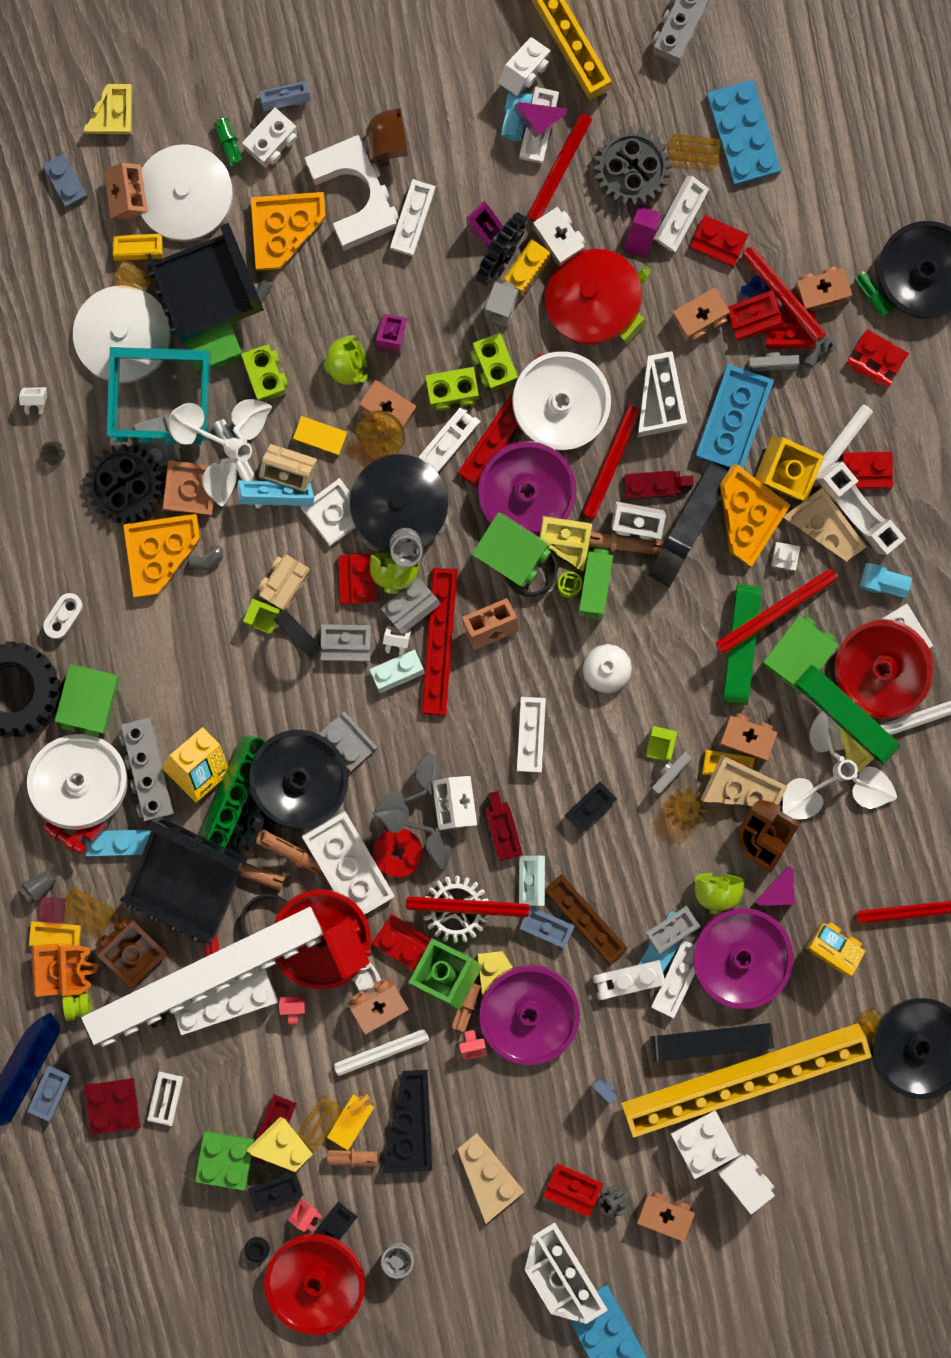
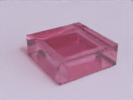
[40,897,66,923]

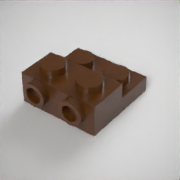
[94,916,167,989]

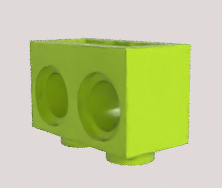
[470,333,518,393]
[241,344,289,402]
[425,367,479,411]

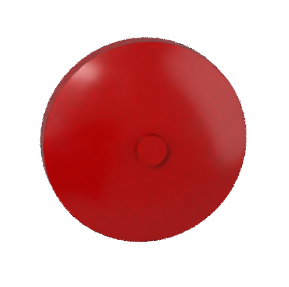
[545,249,643,345]
[835,619,934,719]
[273,889,371,990]
[264,1234,365,1335]

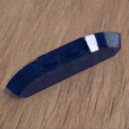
[0,1013,60,1126]

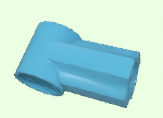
[501,91,533,141]
[859,563,912,599]

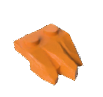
[31,943,99,997]

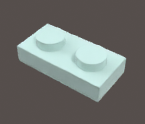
[370,650,425,693]
[519,855,545,906]

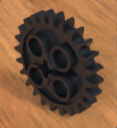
[475,212,528,286]
[85,444,165,524]

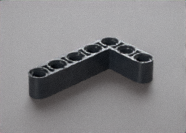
[648,462,728,588]

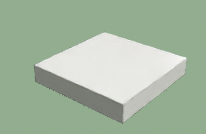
[300,478,356,547]

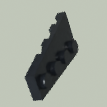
[382,1069,433,1173]

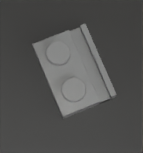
[134,414,183,470]
[381,578,441,635]
[320,624,371,662]
[319,711,378,772]

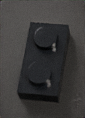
[564,781,617,833]
[248,1172,304,1212]
[313,1200,358,1240]

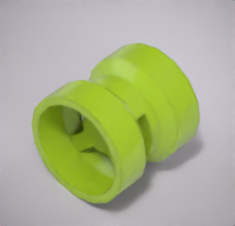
[557,571,582,599]
[63,993,92,1022]

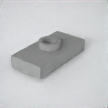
[748,352,799,372]
[651,751,691,795]
[645,906,700,954]

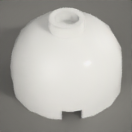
[583,644,632,694]

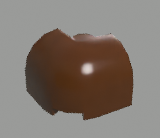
[366,108,408,167]
[737,800,801,873]

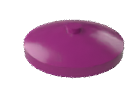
[478,441,577,537]
[693,908,793,1009]
[479,965,580,1065]

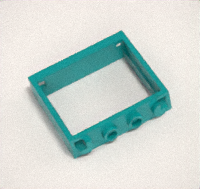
[107,347,211,445]

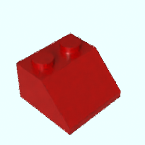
[322,915,372,979]

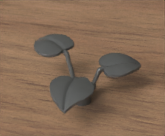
[372,753,452,870]

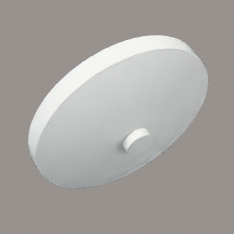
[141,144,233,242]
[73,285,171,383]
[512,352,611,451]
[27,734,128,829]

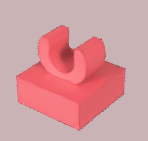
[279,995,306,1024]
[459,1030,487,1061]
[288,1198,322,1232]

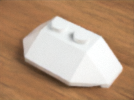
[525,1222,608,1324]

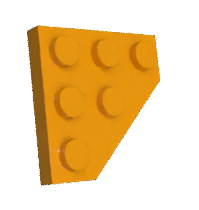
[251,192,326,271]
[720,464,791,567]
[123,514,201,598]

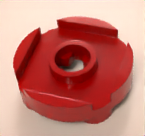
[373,828,423,878]

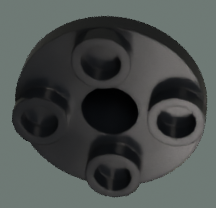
[230,802,273,852]

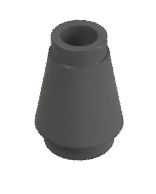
[18,870,56,905]

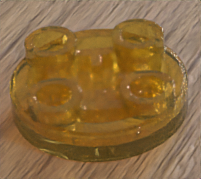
[356,410,405,459]

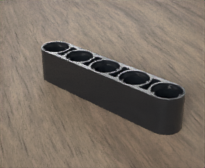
[650,1023,774,1062]

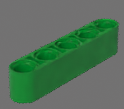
[722,583,762,705]
[794,665,901,765]
[199,735,265,847]

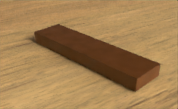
[545,874,628,965]

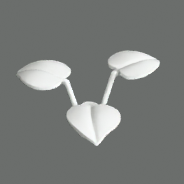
[168,399,272,506]
[782,711,897,819]

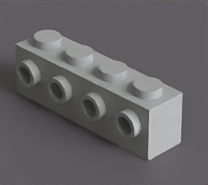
[651,0,710,66]
[119,718,176,822]

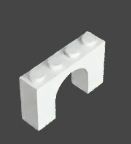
[304,135,399,251]
[816,462,906,555]

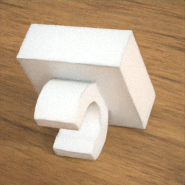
[19,387,47,414]
[771,542,800,572]
[383,625,411,655]

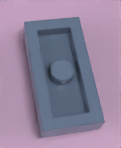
[259,81,311,111]
[43,153,88,208]
[519,906,575,949]
[27,1065,72,1122]
[591,1078,617,1104]

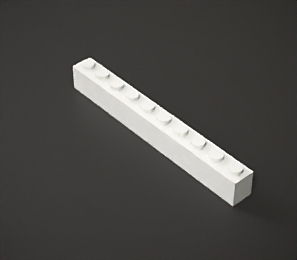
[81,907,323,1048]

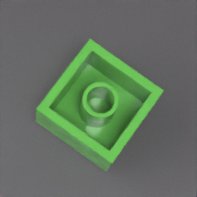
[408,939,482,1010]
[195,1130,255,1191]

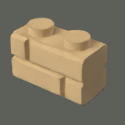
[259,444,317,492]
[258,554,311,611]

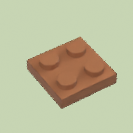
[162,460,214,516]

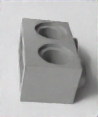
[485,281,518,328]

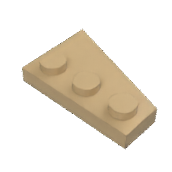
[783,488,867,562]
[700,755,787,806]
[458,1133,524,1224]

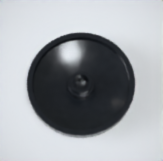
[878,221,951,319]
[350,454,448,552]
[248,730,348,830]
[871,998,951,1099]

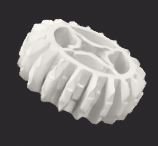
[424,876,489,943]

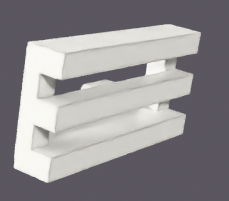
[147,1071,184,1126]

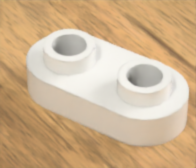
[44,593,83,639]

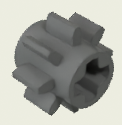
[598,1185,630,1218]

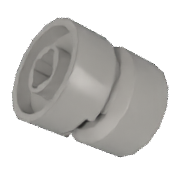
[389,528,423,567]
[381,1242,415,1279]

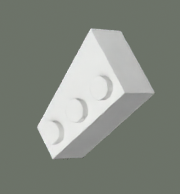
[637,351,687,438]

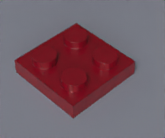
[84,1078,141,1135]

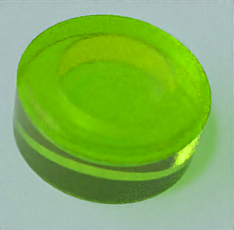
[637,264,653,284]

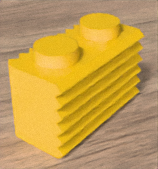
[503,240,550,297]

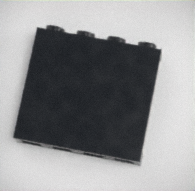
[146,223,264,343]
[120,816,248,943]

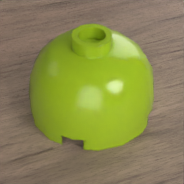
[324,335,368,385]
[370,553,420,594]
[694,873,745,915]

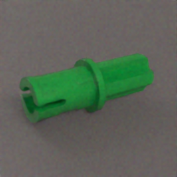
[213,117,242,166]
[854,272,894,318]

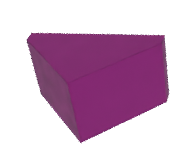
[514,102,567,137]
[466,201,503,247]
[624,206,662,259]
[376,314,407,355]
[754,866,795,906]

